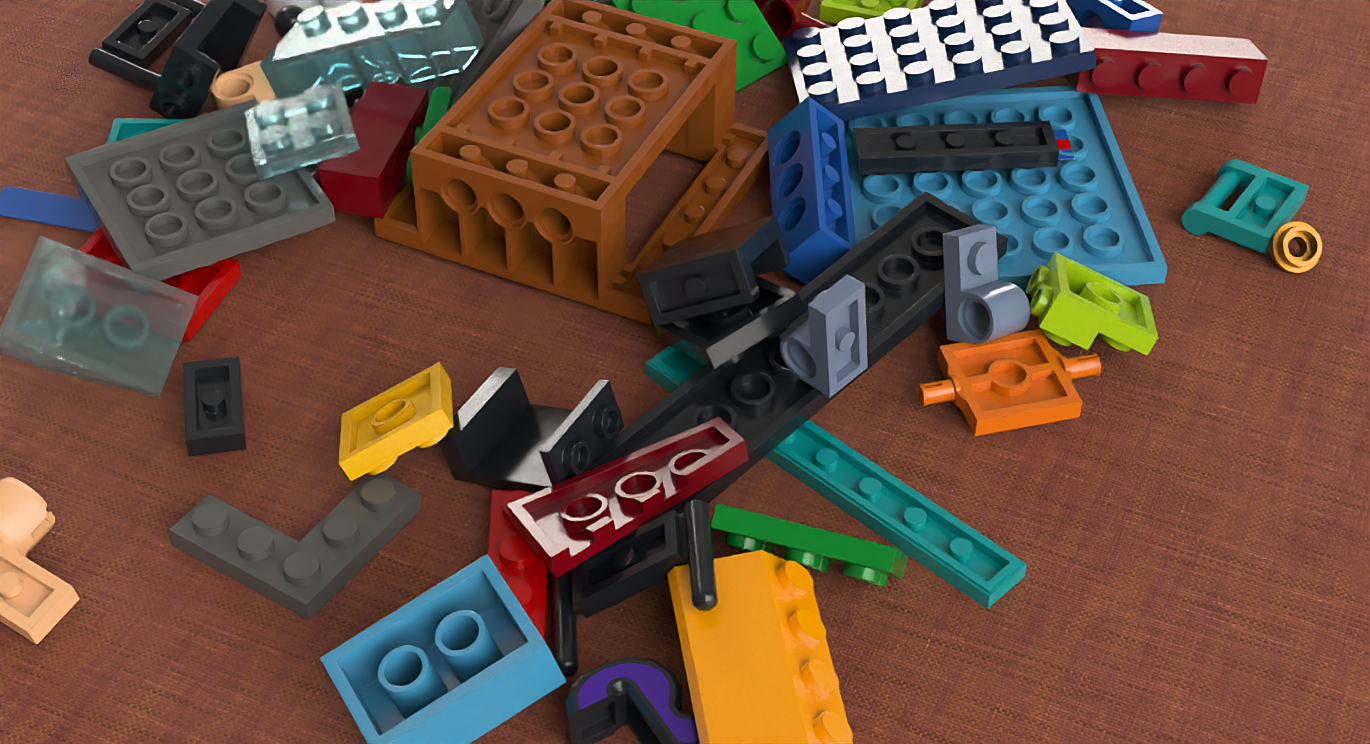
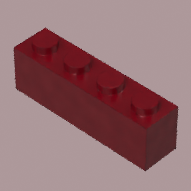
[1064,27,1268,104]

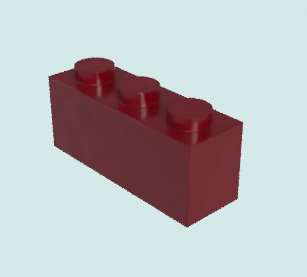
[316,81,429,219]

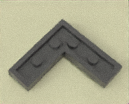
[169,473,422,620]

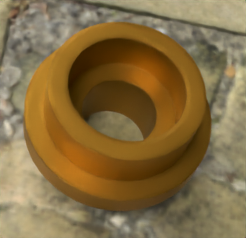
[1270,221,1322,273]

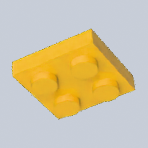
[339,362,453,481]

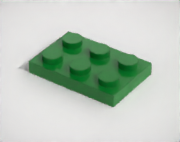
[710,503,908,587]

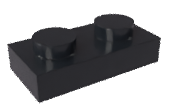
[183,356,247,456]

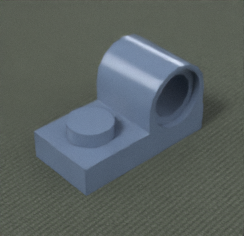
[943,224,1031,344]
[780,274,868,398]

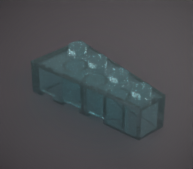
[260,0,485,113]

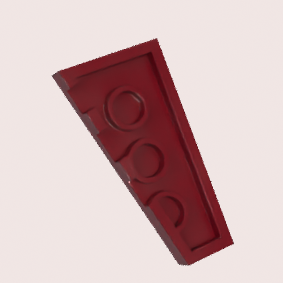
[507,417,749,578]

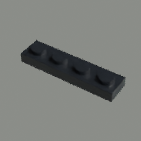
[852,121,1059,175]

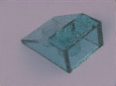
[0,236,199,398]

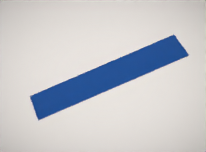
[0,185,100,232]

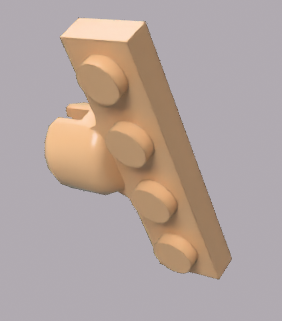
[0,477,80,645]

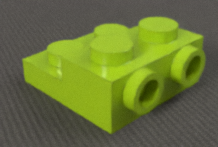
[1026,252,1158,356]

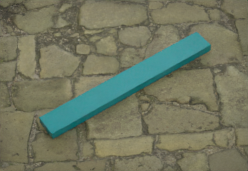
[645,346,1027,609]

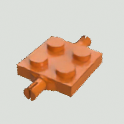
[916,329,1101,436]

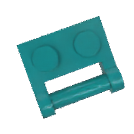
[1181,159,1309,254]

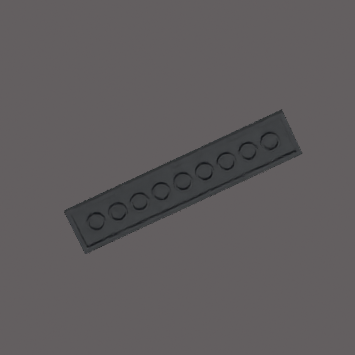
[588,191,1008,521]

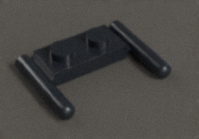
[89,0,206,93]
[551,500,718,678]

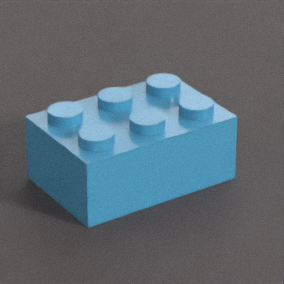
[320,554,567,744]

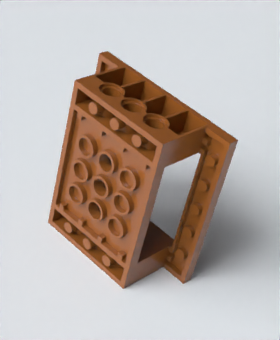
[374,0,769,325]

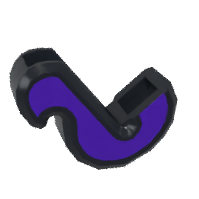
[565,657,700,744]

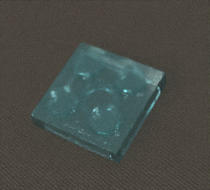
[244,82,360,180]

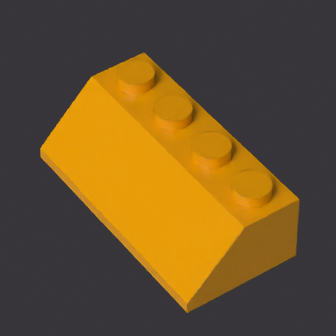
[667,550,853,744]

